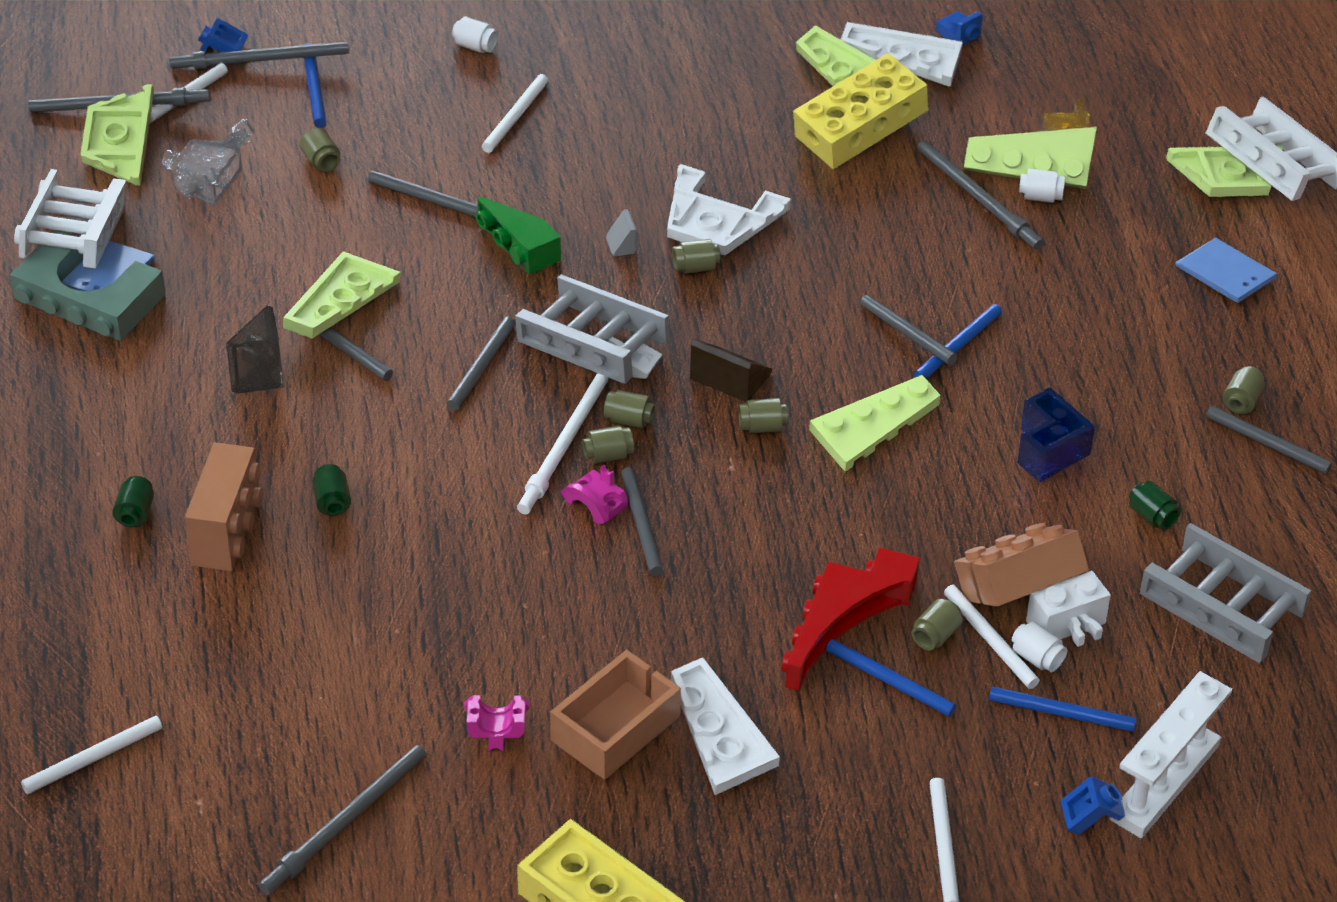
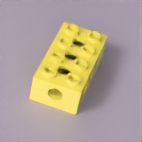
[793,53,928,170]
[517,819,685,902]

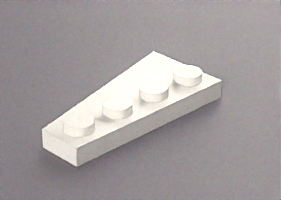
[841,22,963,87]
[671,657,780,795]

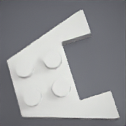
[667,164,791,256]

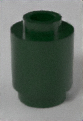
[312,464,351,516]
[112,476,154,527]
[1129,481,1181,530]

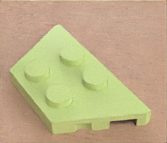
[80,84,154,185]
[1166,146,1283,197]

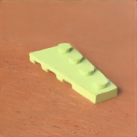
[796,26,875,86]
[964,127,1097,189]
[283,251,401,339]
[809,375,941,472]

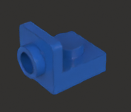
[935,11,983,46]
[198,18,248,52]
[1060,776,1126,835]

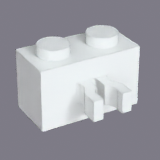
[1026,571,1111,647]

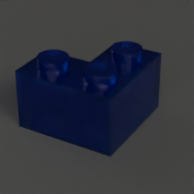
[1017,387,1095,483]

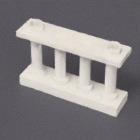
[1206,97,1337,201]
[14,169,126,269]
[1109,671,1232,839]

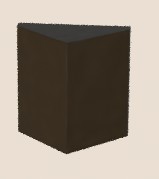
[690,339,772,402]

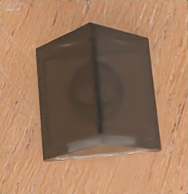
[226,305,284,394]

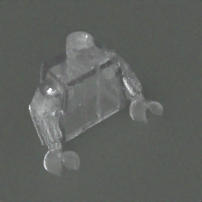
[162,120,254,205]

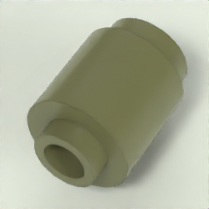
[300,128,340,172]
[672,239,720,274]
[1223,366,1265,414]
[604,390,655,429]
[738,398,788,434]
[582,425,634,464]
[911,599,963,651]

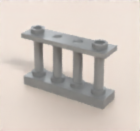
[515,274,670,384]
[1139,523,1311,663]

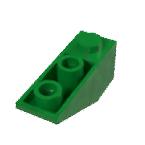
[475,196,561,274]

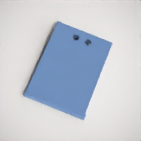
[1175,238,1277,303]
[62,241,155,291]

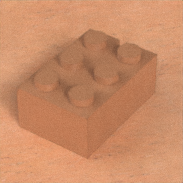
[184,442,264,571]
[954,523,1089,606]
[550,649,681,780]

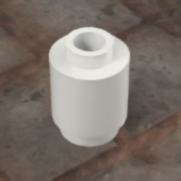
[452,17,499,53]
[1019,169,1065,203]
[1012,621,1067,672]

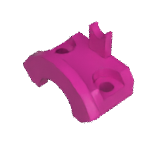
[561,465,628,524]
[464,695,530,752]

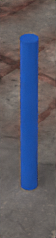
[304,43,326,127]
[914,304,1002,379]
[826,639,957,717]
[989,686,1137,732]

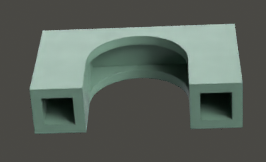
[10,230,166,341]

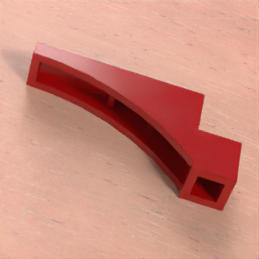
[781,547,920,691]

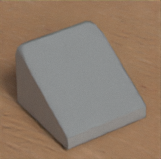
[606,209,637,256]

